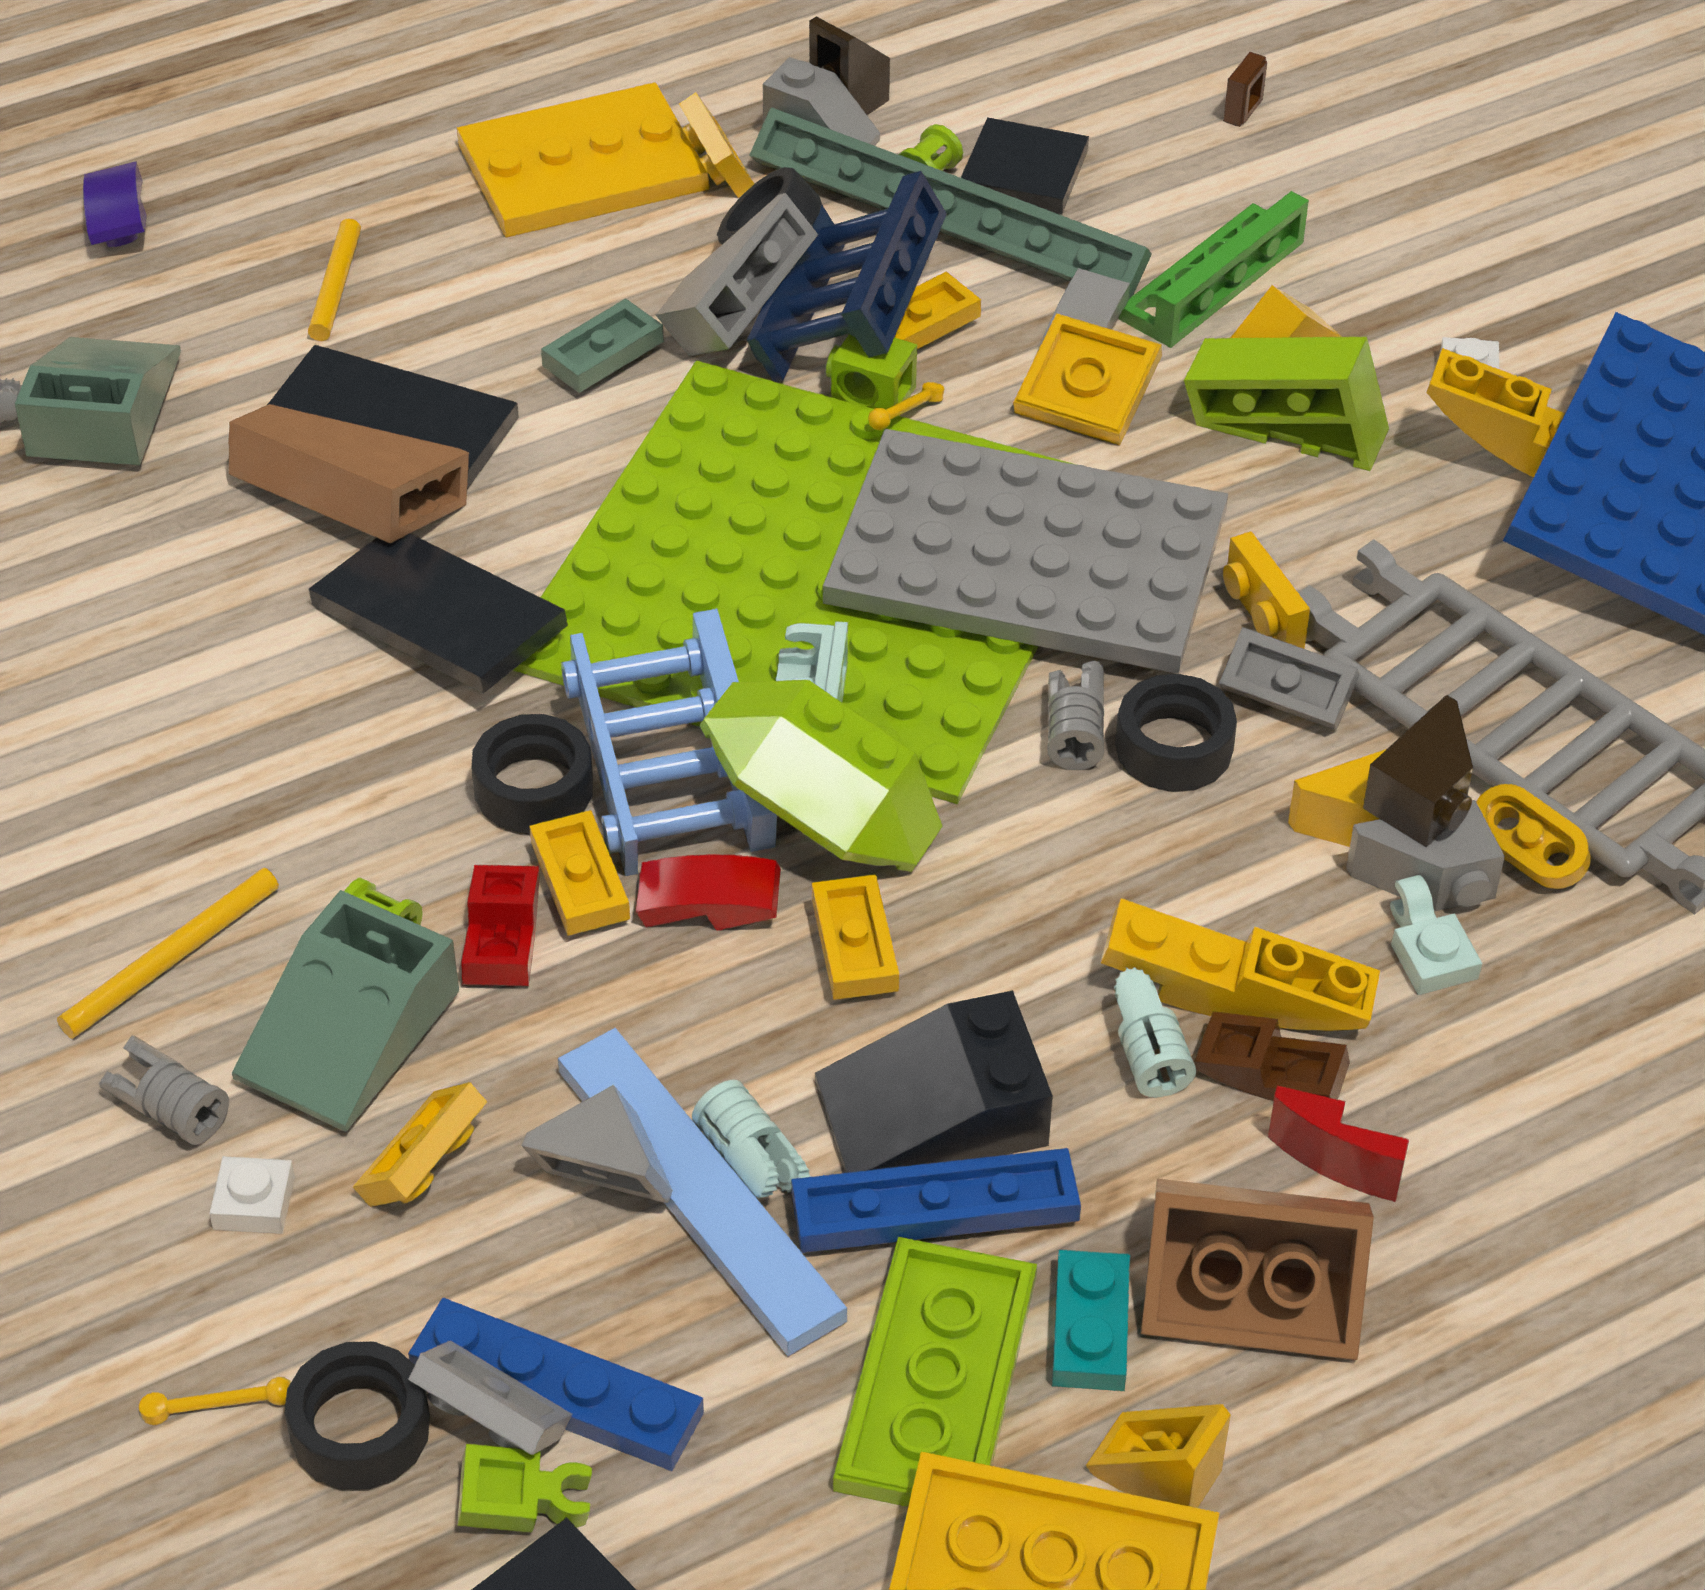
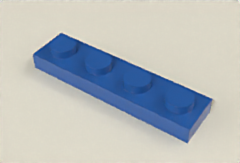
[791,1148,1081,1253]
[408,1298,704,1471]

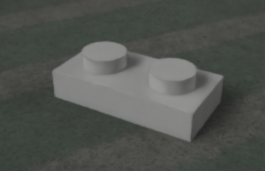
[1219,627,1360,730]
[408,1340,572,1455]

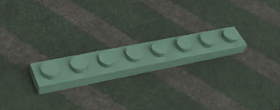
[749,107,1152,299]

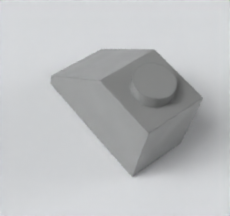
[762,57,880,146]
[1346,800,1505,911]

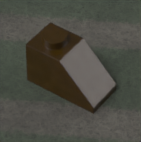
[809,16,890,115]
[1363,695,1473,847]

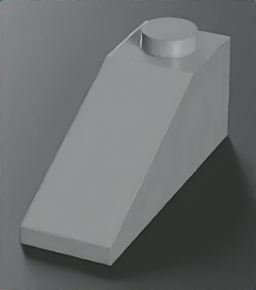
[656,193,818,356]

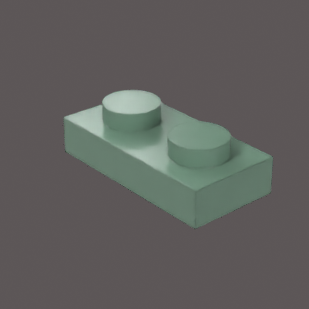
[541,298,664,393]

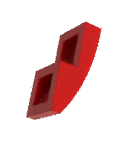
[636,854,781,931]
[461,865,540,986]
[1268,1085,1409,1202]

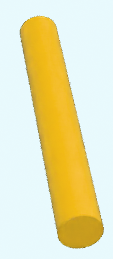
[308,218,361,341]

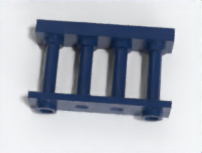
[747,171,947,382]

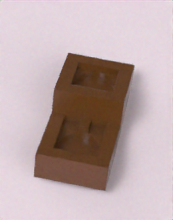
[1194,1011,1350,1101]

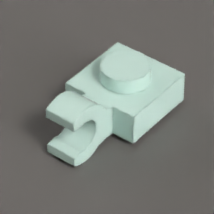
[1390,875,1483,995]

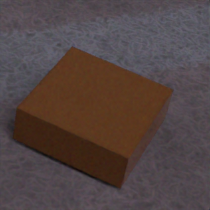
[1223,52,1267,127]

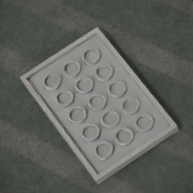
[823,429,1228,674]

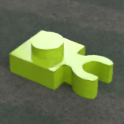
[457,1444,592,1533]

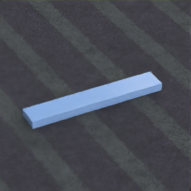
[558,1028,847,1356]

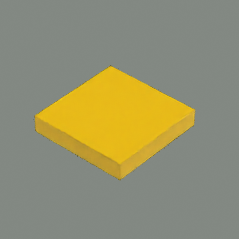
[1013,313,1162,445]

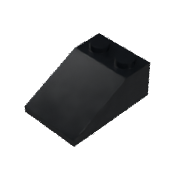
[815,990,1053,1173]

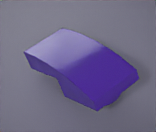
[83,161,147,247]

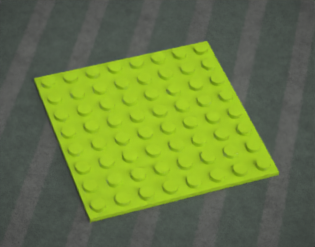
[513,360,1077,805]

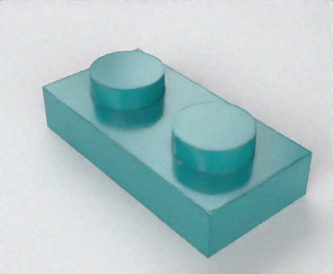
[1052,1250,1130,1391]

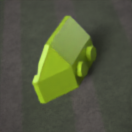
[700,680,943,872]

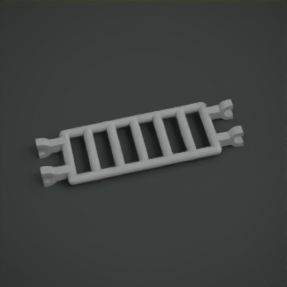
[1299,539,1705,915]

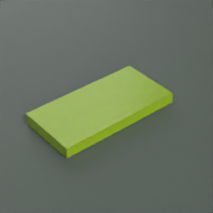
[833,1237,1037,1507]

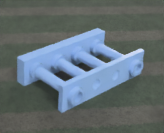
[561,609,777,876]

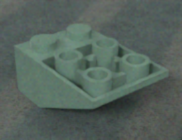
[15,337,181,465]
[232,890,459,1132]

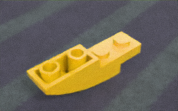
[1426,348,1565,478]
[1101,898,1380,1031]

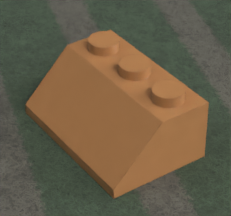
[1141,1178,1374,1360]

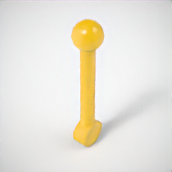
[868,382,944,430]
[139,1377,291,1425]

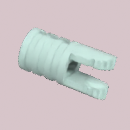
[1114,967,1196,1098]
[692,1080,811,1198]

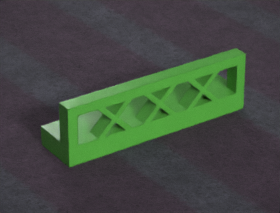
[1118,191,1309,348]

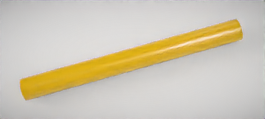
[57,868,279,1039]

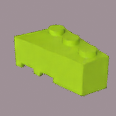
[1184,337,1389,471]

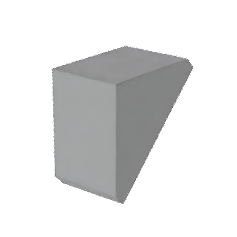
[521,1085,673,1203]

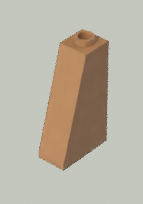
[228,404,469,543]

